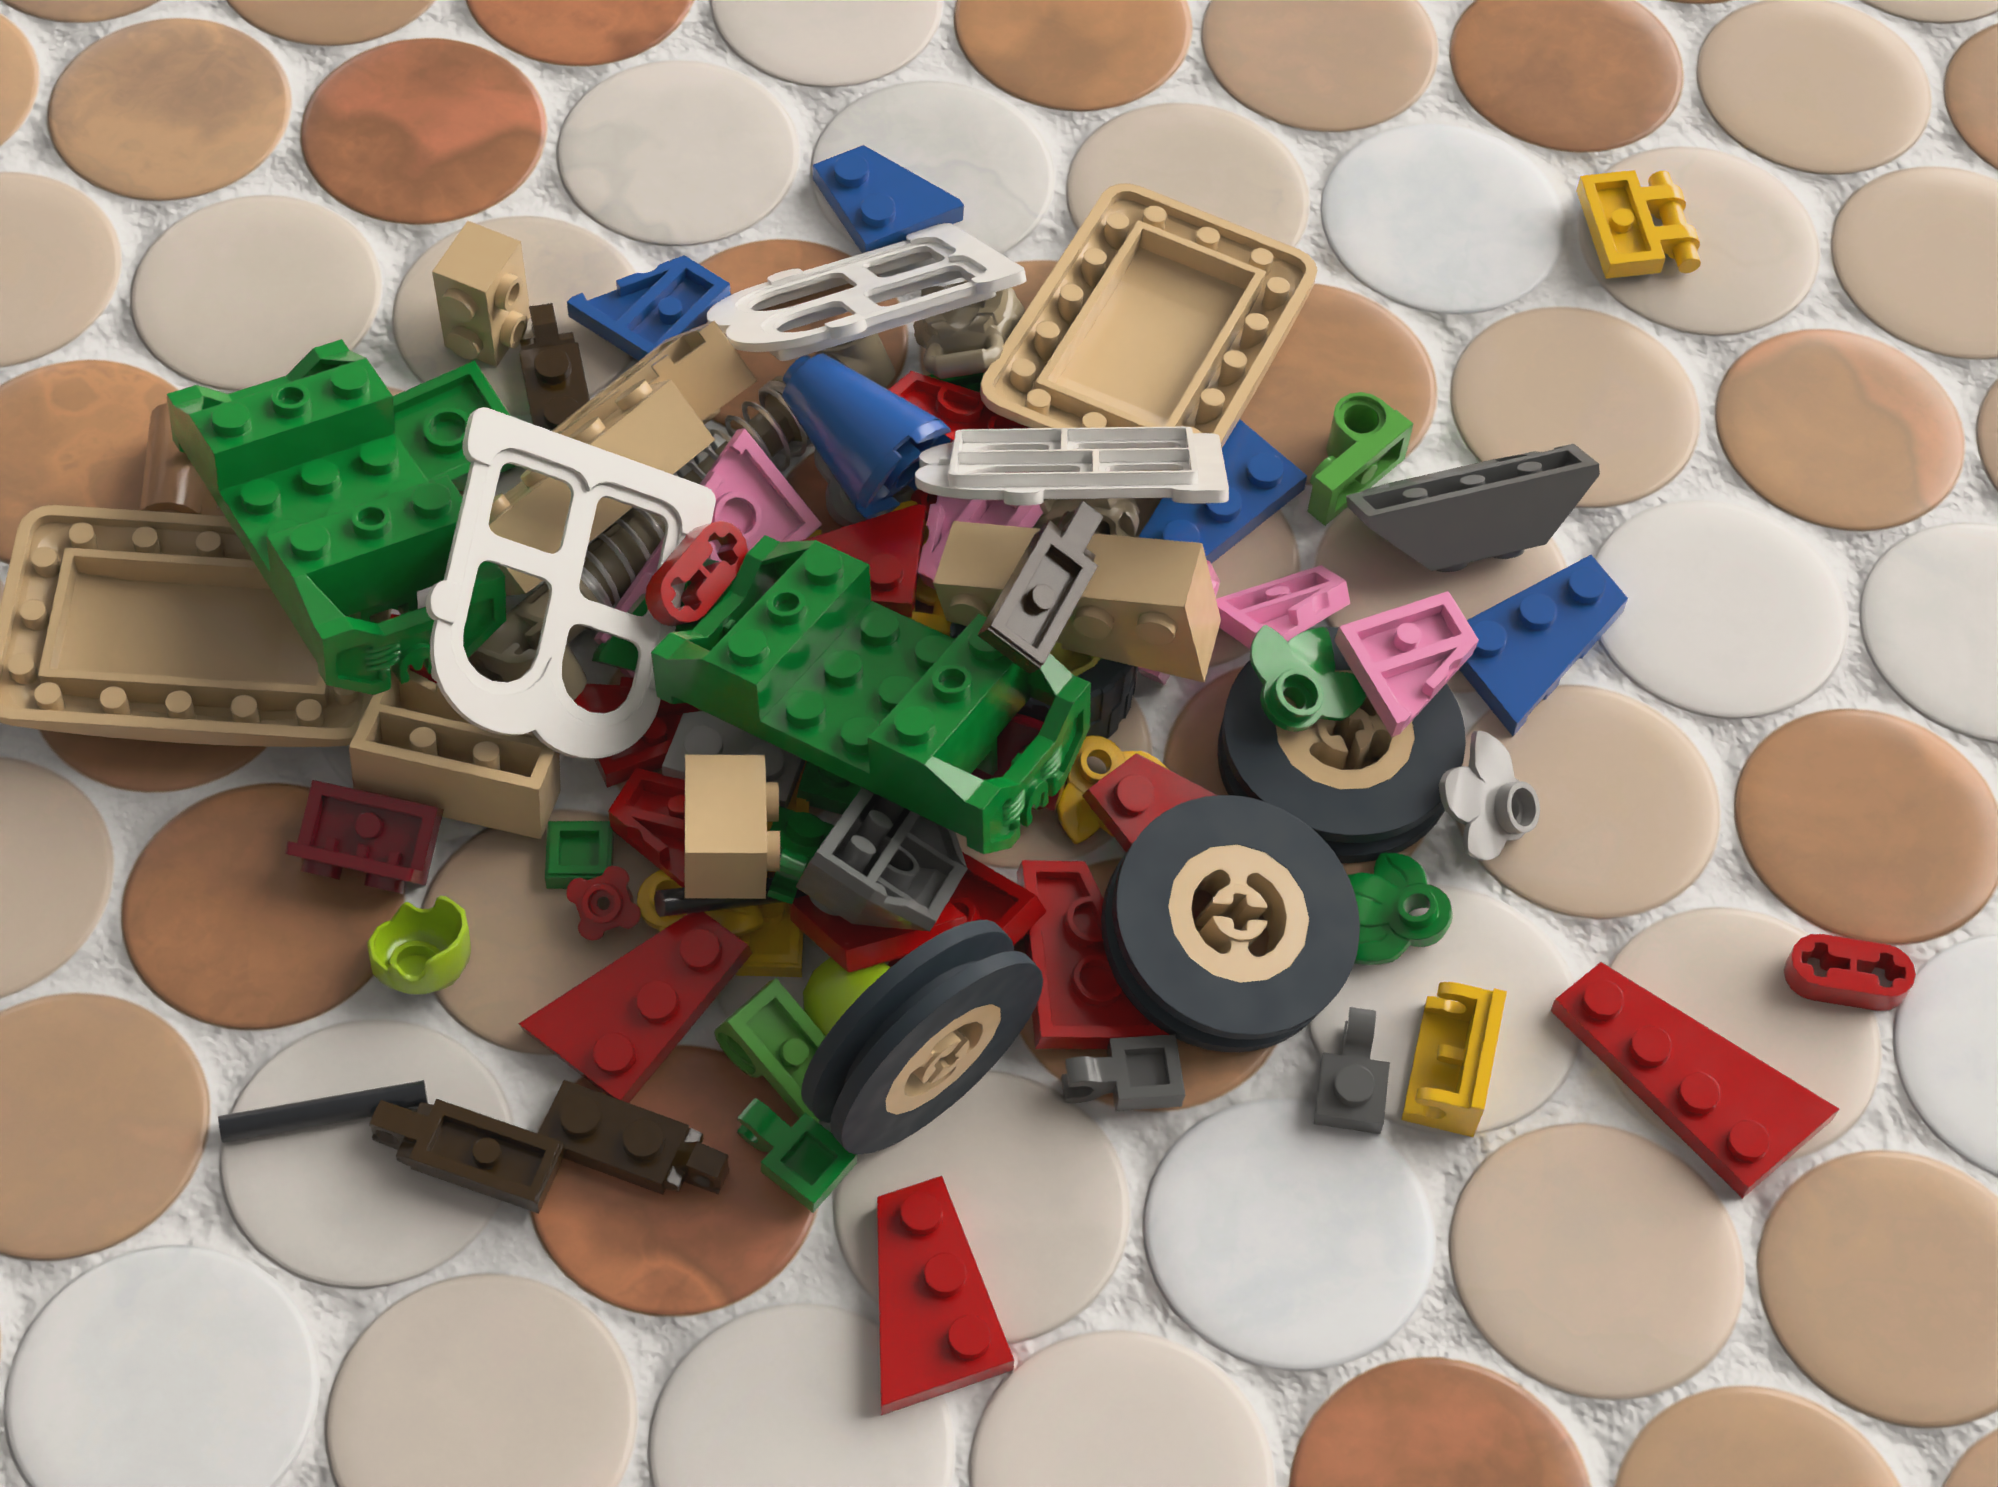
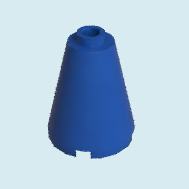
[782,353,951,520]

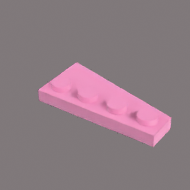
[594,428,822,678]

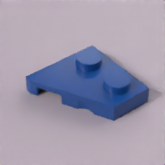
[813,145,964,253]
[567,255,731,361]

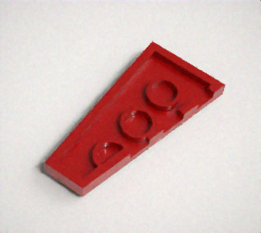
[1550,962,1839,1199]

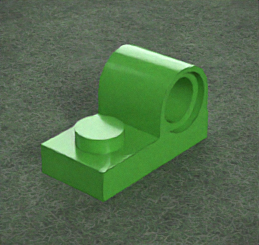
[1307,392,1414,526]
[714,978,826,1123]

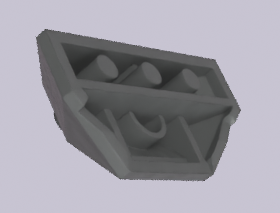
[1346,444,1600,572]
[796,787,968,931]

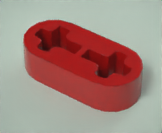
[645,521,748,627]
[1784,934,1916,1011]

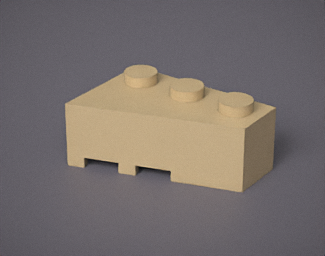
[552,320,758,437]
[349,665,561,839]

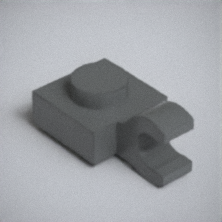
[1314,1007,1390,1134]
[1061,1034,1185,1111]

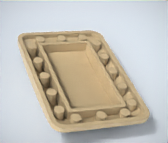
[980,183,1318,471]
[0,505,392,747]

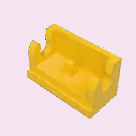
[1401,982,1507,1138]

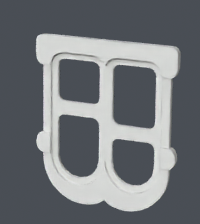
[706,223,1026,361]
[426,407,716,760]
[915,426,1229,506]

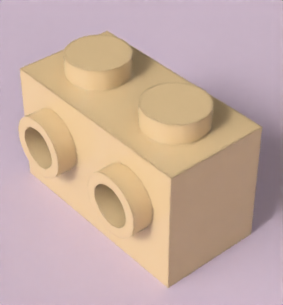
[432,221,531,367]
[685,754,780,899]

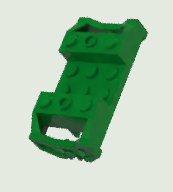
[167,339,507,695]
[651,535,1091,855]

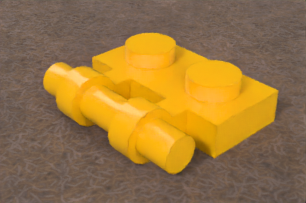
[1576,170,1701,279]

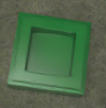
[545,821,614,889]

